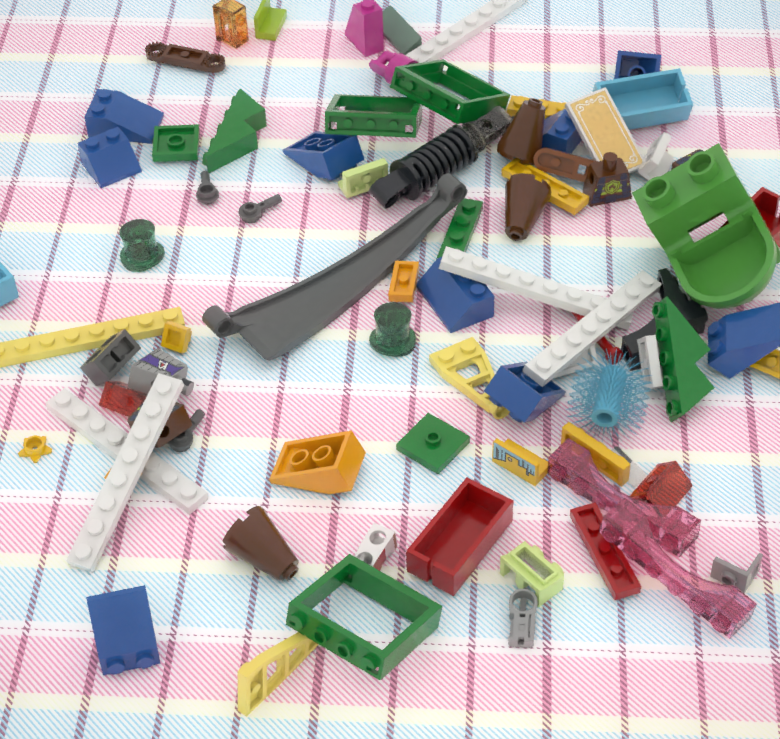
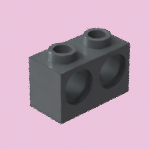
[80,329,141,386]

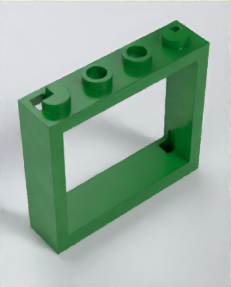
[390,59,510,124]
[325,94,423,138]
[285,554,443,681]

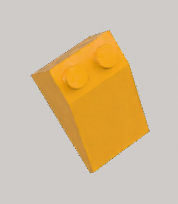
[269,430,366,494]

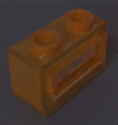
[212,0,249,49]

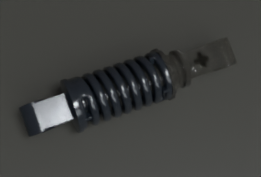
[369,106,513,209]

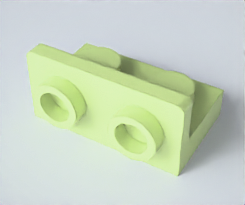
[338,158,388,198]

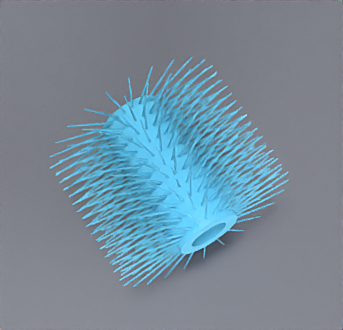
[565,349,653,443]

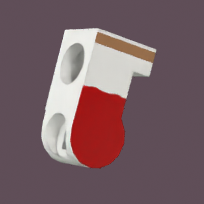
[355,523,398,571]

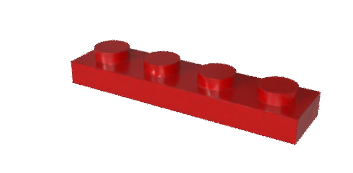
[570,502,641,601]

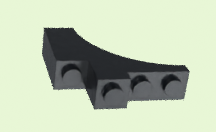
[621,268,708,371]

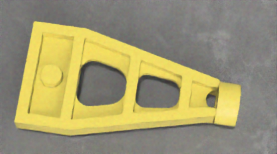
[429,337,510,419]
[237,632,319,717]

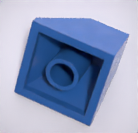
[614,50,662,79]

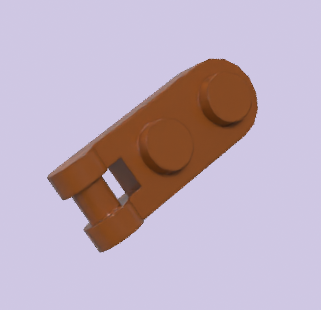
[533,148,598,183]

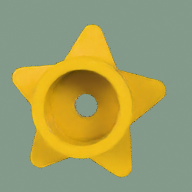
[18,435,52,463]

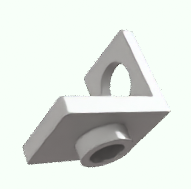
[710,553,763,593]

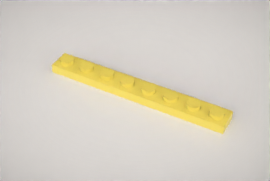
[0,307,185,368]

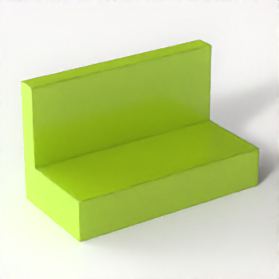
[254,0,287,41]

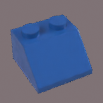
[542,109,582,154]
[77,127,142,188]

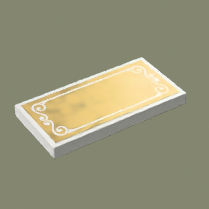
[564,87,644,174]

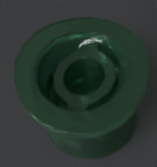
[119,219,165,272]
[369,302,416,357]

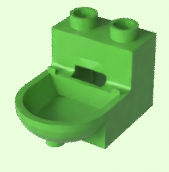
[632,143,780,309]

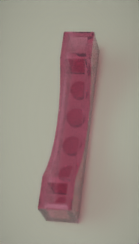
[547,438,701,557]
[599,498,757,639]

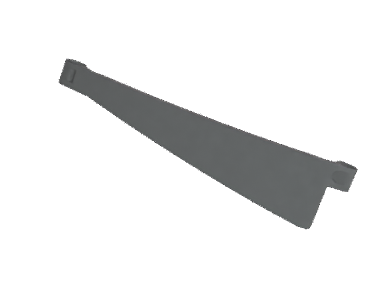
[202,173,468,361]

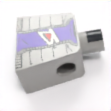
[127,348,194,396]

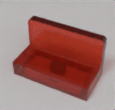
[99,381,148,417]
[629,460,692,519]

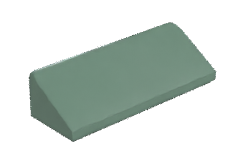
[383,5,422,55]

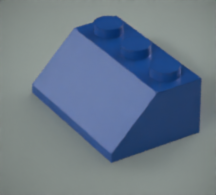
[416,256,495,333]

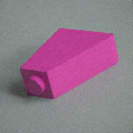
[345,0,384,57]

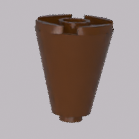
[497,98,546,165]
[505,173,552,241]
[222,506,299,581]

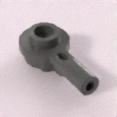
[196,171,219,204]
[238,194,282,223]
[168,409,205,452]

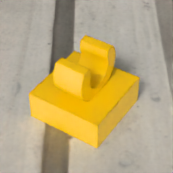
[161,321,192,353]

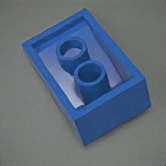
[84,89,164,144]
[283,131,365,180]
[708,302,780,379]
[484,361,566,423]
[86,585,161,676]

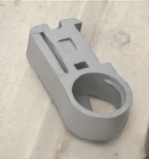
[508,588,538,648]

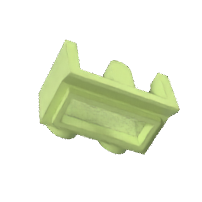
[500,541,564,608]

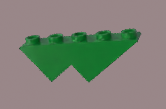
[202,89,267,173]
[652,296,715,423]

